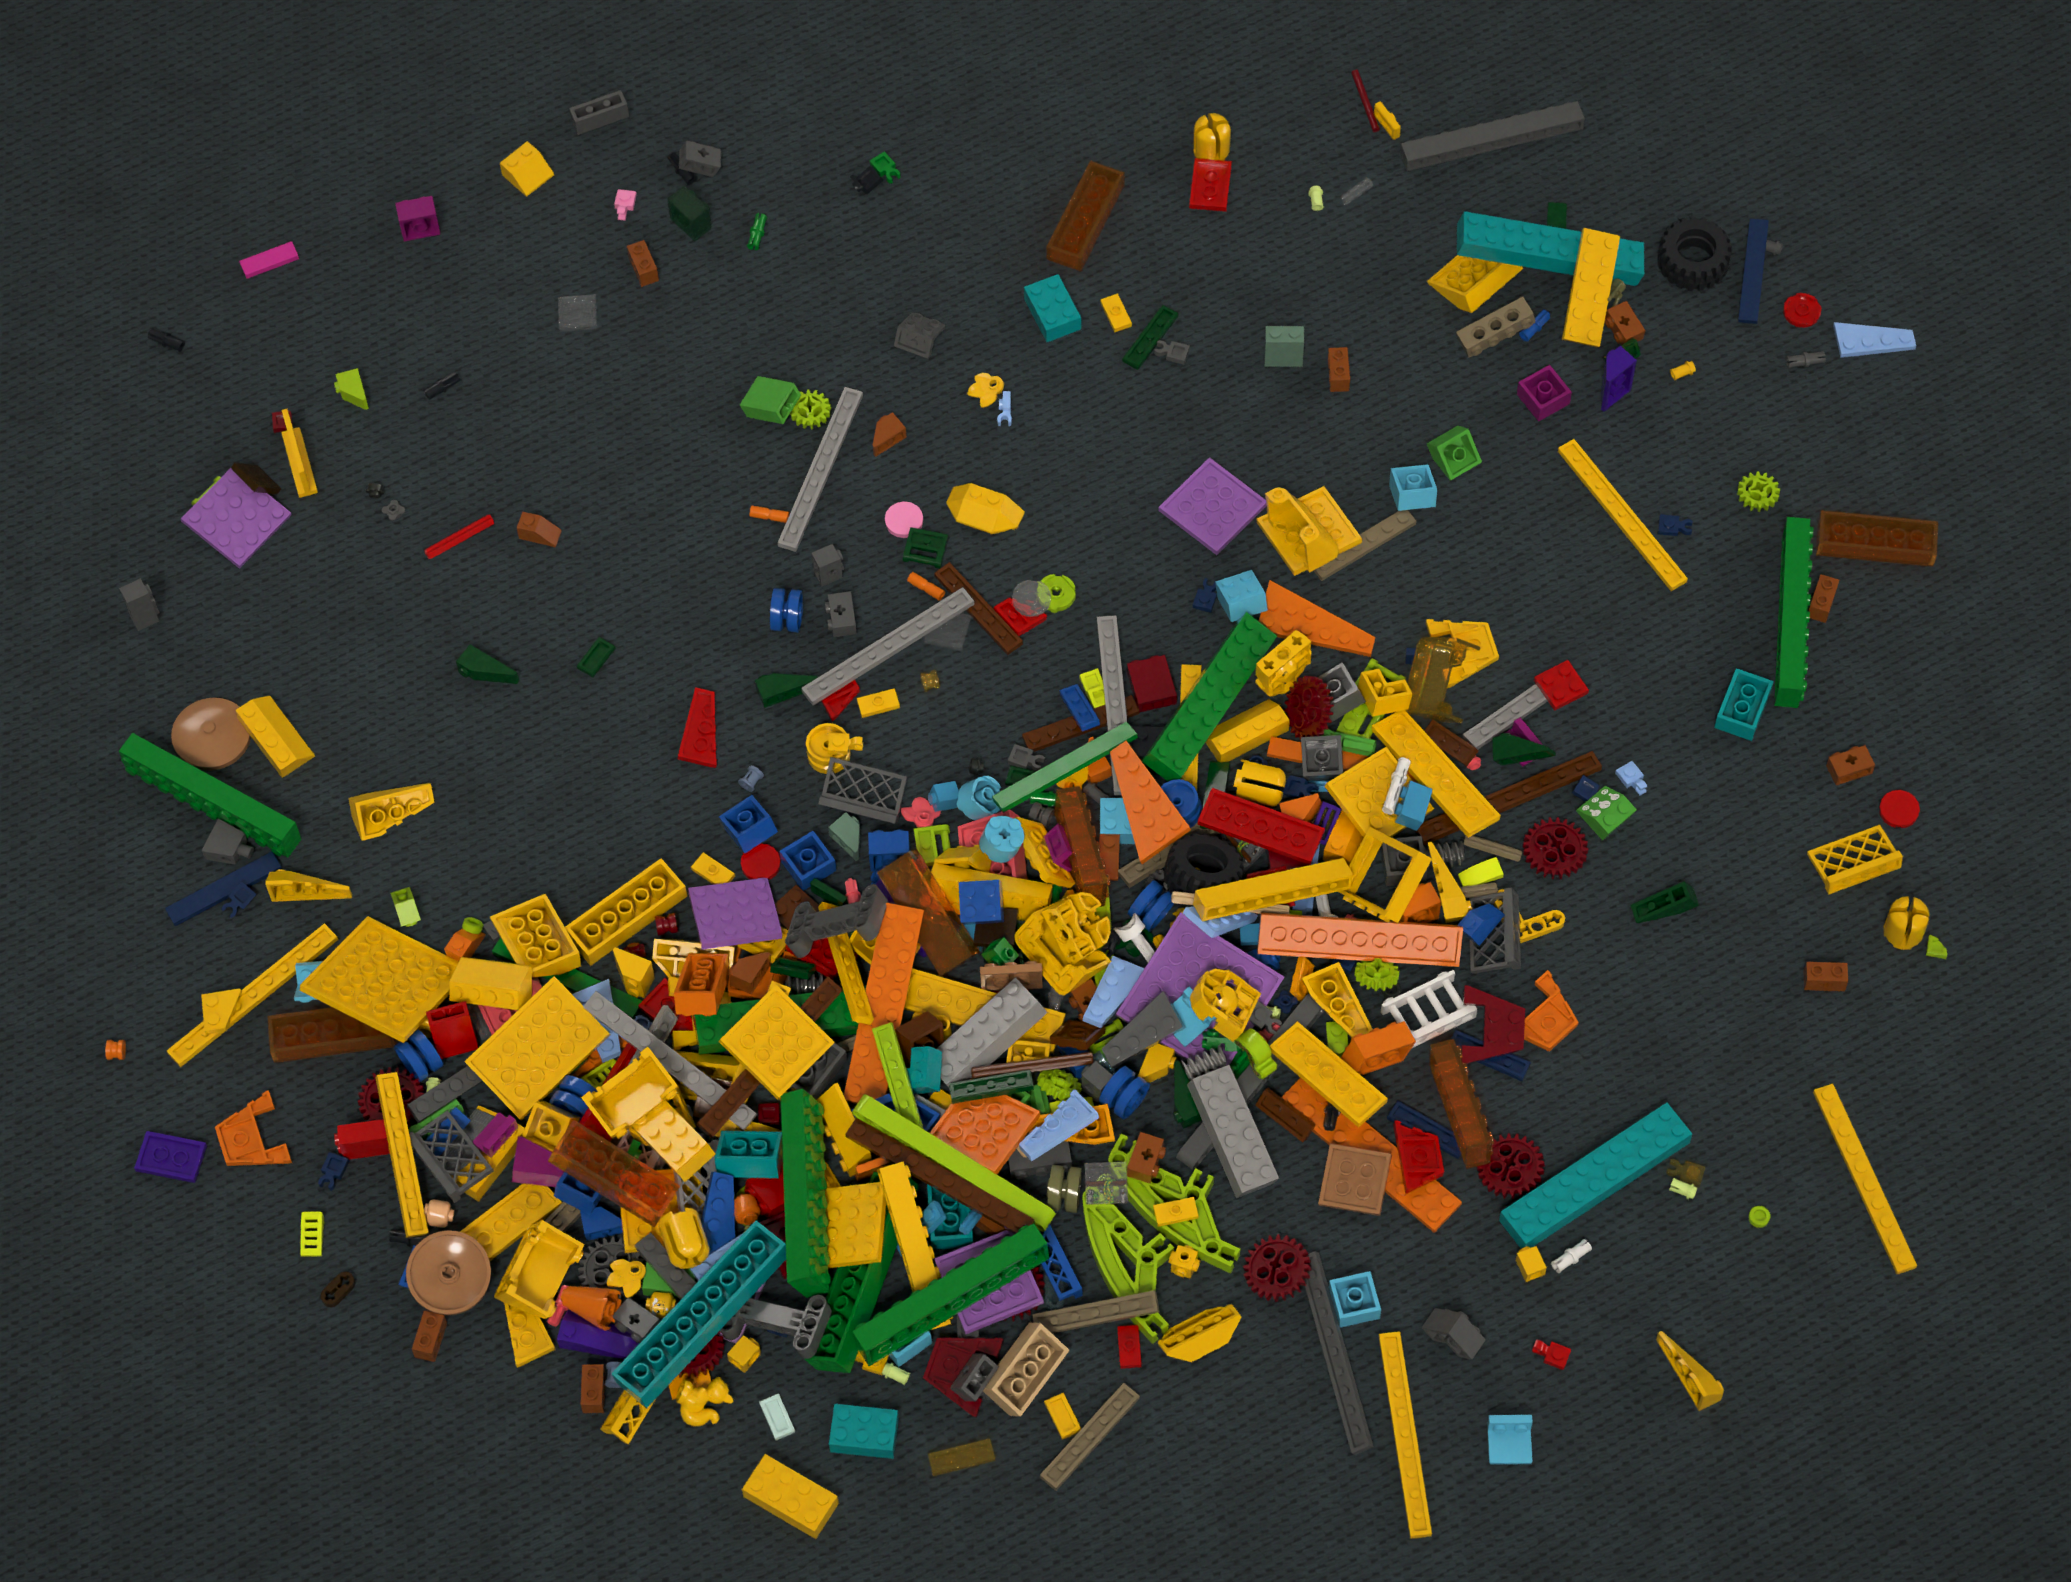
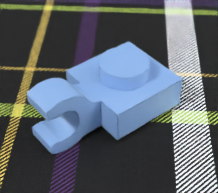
[997,391,1012,426]
[1615,761,1647,796]

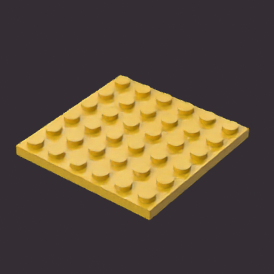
[300,916,459,1043]

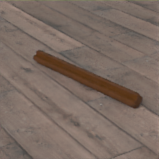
[971,1052,1093,1079]

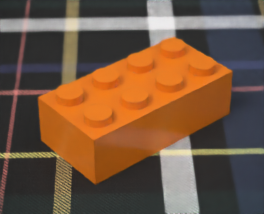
[674,953,729,1016]

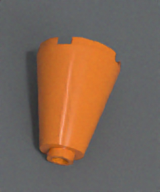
[560,1286,622,1331]

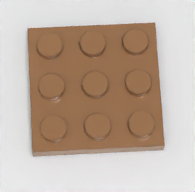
[980,961,1043,991]
[1318,1144,1392,1216]

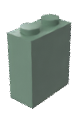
[1264,326,1304,367]

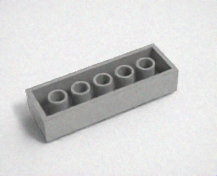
[937,977,1047,1088]
[1187,1065,1279,1198]

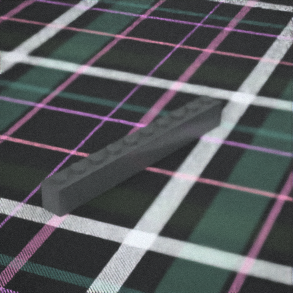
[1400,101,1585,171]

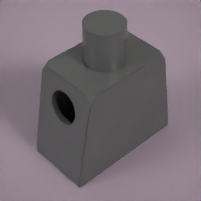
[202,819,254,865]

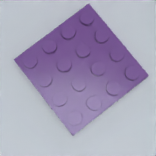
[1159,457,1267,555]
[181,468,291,568]
[688,878,782,950]
[934,1230,1044,1334]

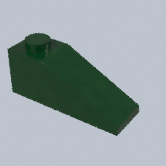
[456,645,519,684]
[755,673,817,708]
[1492,733,1556,766]
[1631,881,1699,923]
[1173,1060,1202,1129]

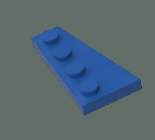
[701,1171,735,1255]

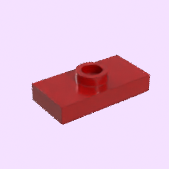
[1117,1325,1141,1369]

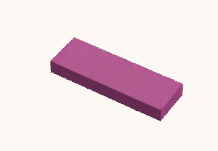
[239,241,299,279]

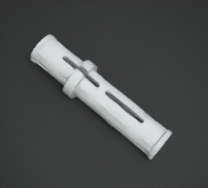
[1382,757,1411,815]

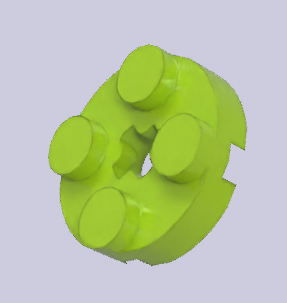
[1037,574,1076,613]

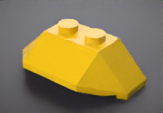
[946,483,1025,534]
[652,939,735,978]
[1158,1304,1241,1362]

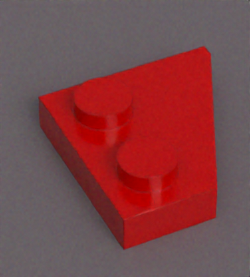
[994,598,1047,636]
[821,680,860,721]

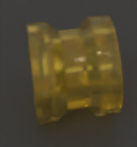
[920,670,940,692]

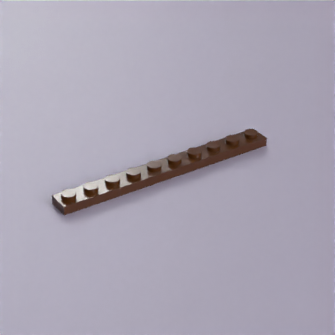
[1415,751,1602,845]
[696,977,843,1138]
[845,1118,1034,1234]

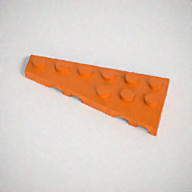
[1259,580,1375,657]
[1110,741,1191,864]

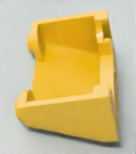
[1265,488,1339,573]
[1015,902,1112,995]
[581,1047,679,1139]
[494,1220,584,1319]

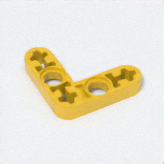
[1494,889,1565,943]

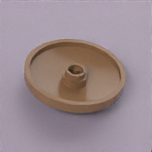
[171,698,251,771]
[406,1231,491,1315]

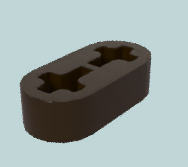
[321,1272,355,1308]

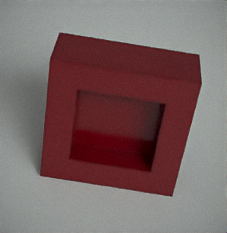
[272,411,293,433]
[623,943,646,958]
[758,1103,780,1126]

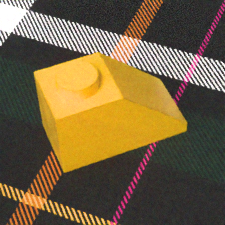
[1137,1044,1177,1082]

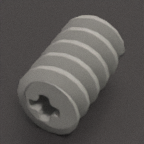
[1181,1045,1227,1081]

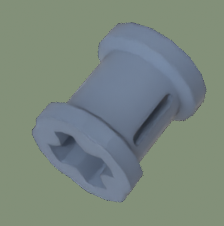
[738,765,764,792]
[605,1362,621,1388]

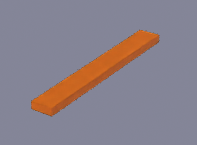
[1267,737,1419,784]

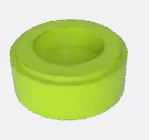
[462,917,483,934]
[1749,1206,1770,1228]

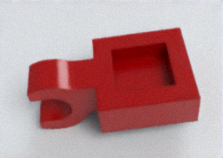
[1532,1340,1571,1370]

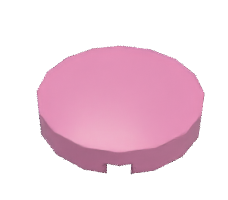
[885,502,923,538]

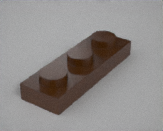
[1424,720,1478,767]
[1255,1088,1316,1142]

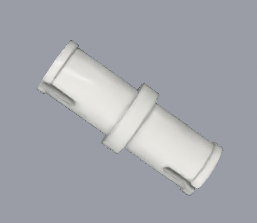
[1551,1239,1592,1273]

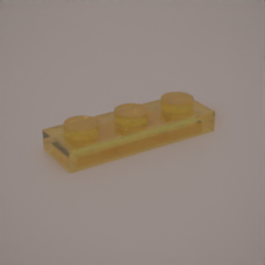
[928,1438,995,1476]

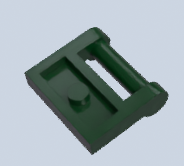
[903,527,948,569]

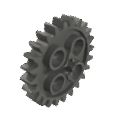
[578,1237,646,1300]

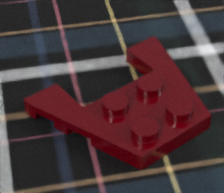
[1461,985,1525,1065]
[923,1338,1004,1418]

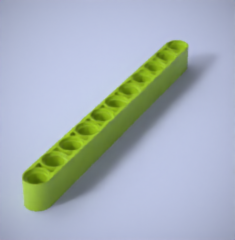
[852,1094,1056,1232]

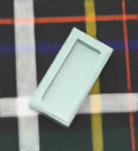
[759,1394,795,1440]

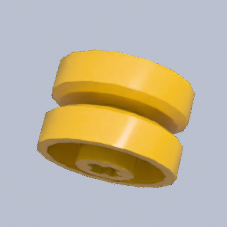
[806,723,851,774]

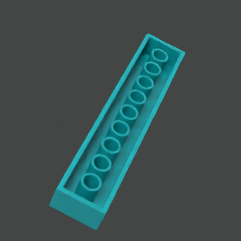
[1457,211,1644,286]
[1499,1103,1692,1249]
[611,1220,786,1408]

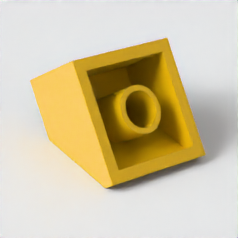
[500,141,554,197]
[934,845,991,873]
[613,947,655,998]

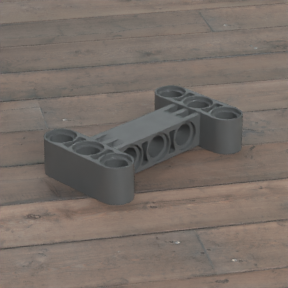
[785,884,888,958]
[720,1292,832,1359]

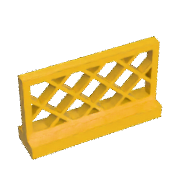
[281,409,318,498]
[1807,825,1903,895]

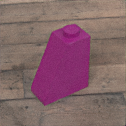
[512,1136,566,1187]

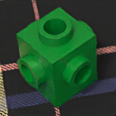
[981,937,1019,966]

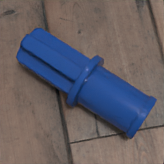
[1519,310,1550,342]

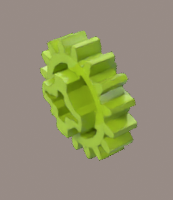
[790,390,831,429]
[1737,471,1780,512]
[1354,958,1399,991]
[1037,1069,1082,1101]

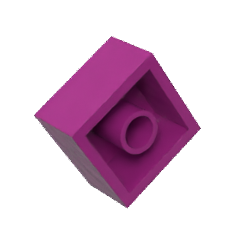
[395,196,440,242]
[1517,365,1572,422]

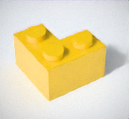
[1358,669,1413,717]
[1006,1040,1051,1072]

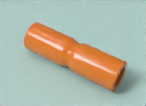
[749,505,790,523]
[907,572,945,601]

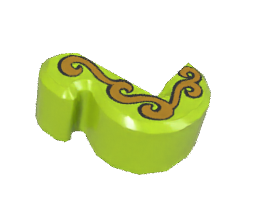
[1235,1028,1277,1079]

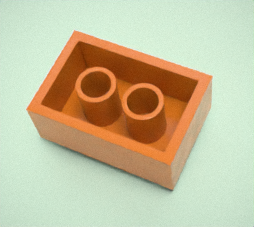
[1341,1021,1416,1075]

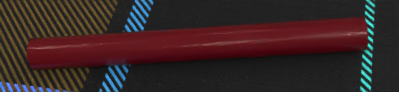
[1351,70,1380,132]

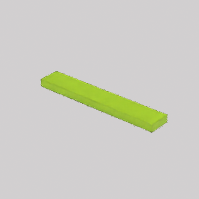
[872,1023,924,1129]

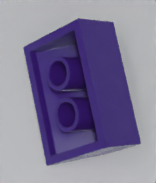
[1601,346,1637,412]

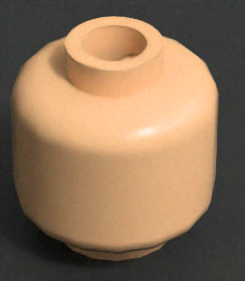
[424,1199,454,1228]

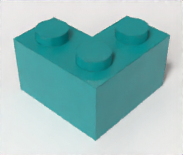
[906,1046,942,1094]

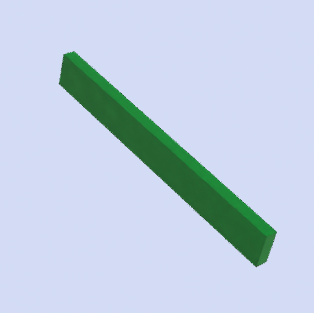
[992,721,1138,813]
[492,937,642,1019]

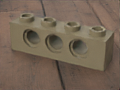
[1456,297,1535,357]

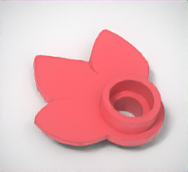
[901,797,941,828]

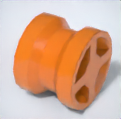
[105,1040,126,1060]

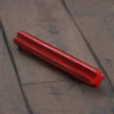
[424,514,494,559]

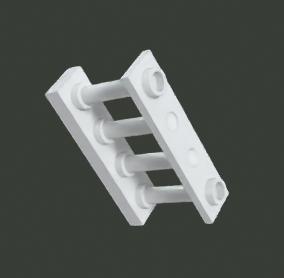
[1381,970,1477,1048]

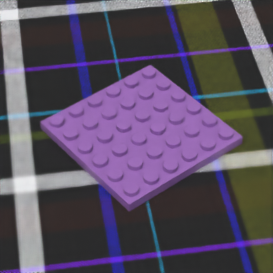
[1116,912,1284,1072]

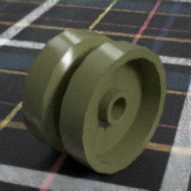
[1047,1165,1082,1213]

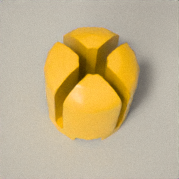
[1193,113,1231,161]
[1233,759,1286,807]
[1883,896,1930,950]
[659,1208,710,1269]

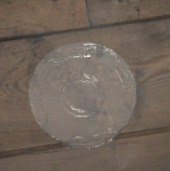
[1012,580,1051,617]

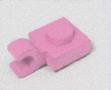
[614,189,637,221]

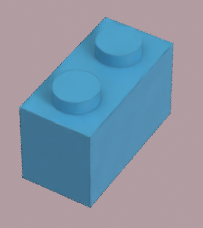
[1394,781,1433,831]

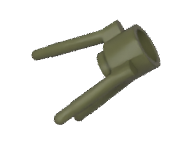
[1607,279,1626,307]

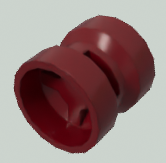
[655,913,678,936]

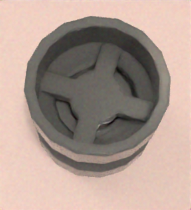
[1028,802,1055,828]

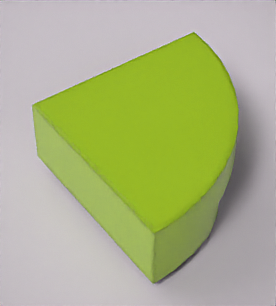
[1926,935,1947,959]

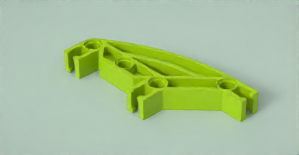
[1108,1134,1240,1274]
[1082,1174,1174,1344]

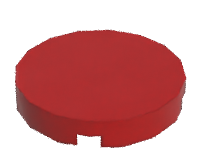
[1783,293,1821,328]
[1879,790,1920,828]
[741,844,781,881]

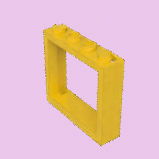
[1338,827,1432,923]

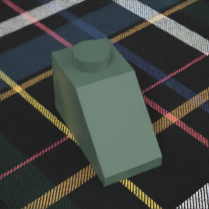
[828,813,860,861]

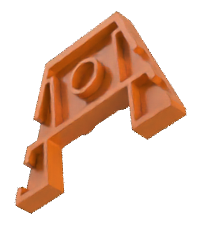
[727,945,802,1001]
[1524,970,1579,1052]
[215,1090,292,1166]

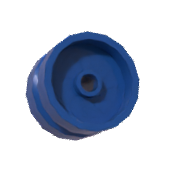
[770,588,803,633]
[1161,779,1202,828]
[1127,880,1175,932]
[394,1029,444,1082]
[1099,1066,1150,1119]
[550,1075,598,1124]

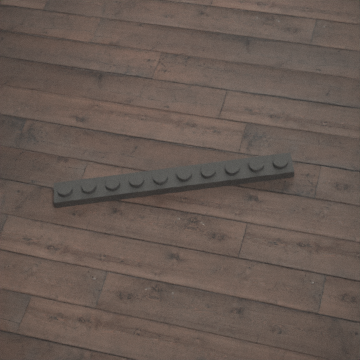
[1304,1251,1374,1455]

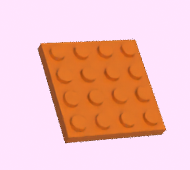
[930,1078,1041,1174]

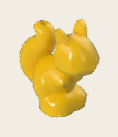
[676,1377,733,1427]

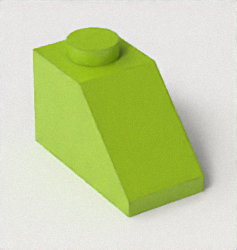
[334,368,369,410]
[391,887,421,927]

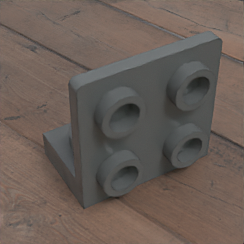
[894,313,946,358]

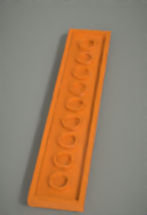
[844,903,924,1104]
[1257,913,1463,967]
[1281,1078,1462,1233]

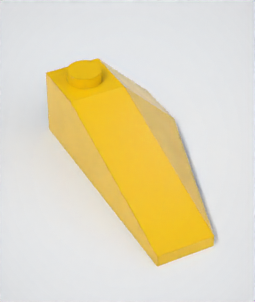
[348,783,434,841]
[1428,842,1472,923]
[1302,962,1373,1038]
[1656,1331,1724,1411]

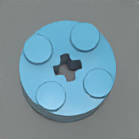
[957,776,1001,821]
[979,816,1024,863]

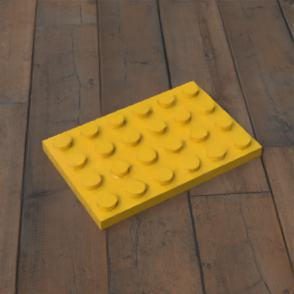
[464,976,611,1120]

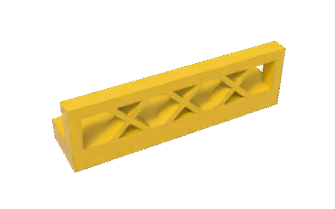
[600,1390,656,1444]

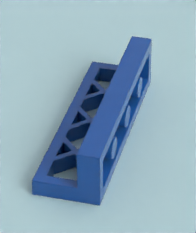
[1041,1224,1083,1301]

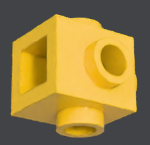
[1169,1245,1200,1279]

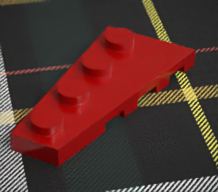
[677,687,717,768]

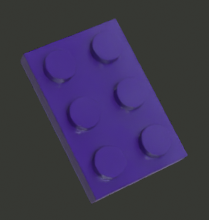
[134,1131,207,1183]

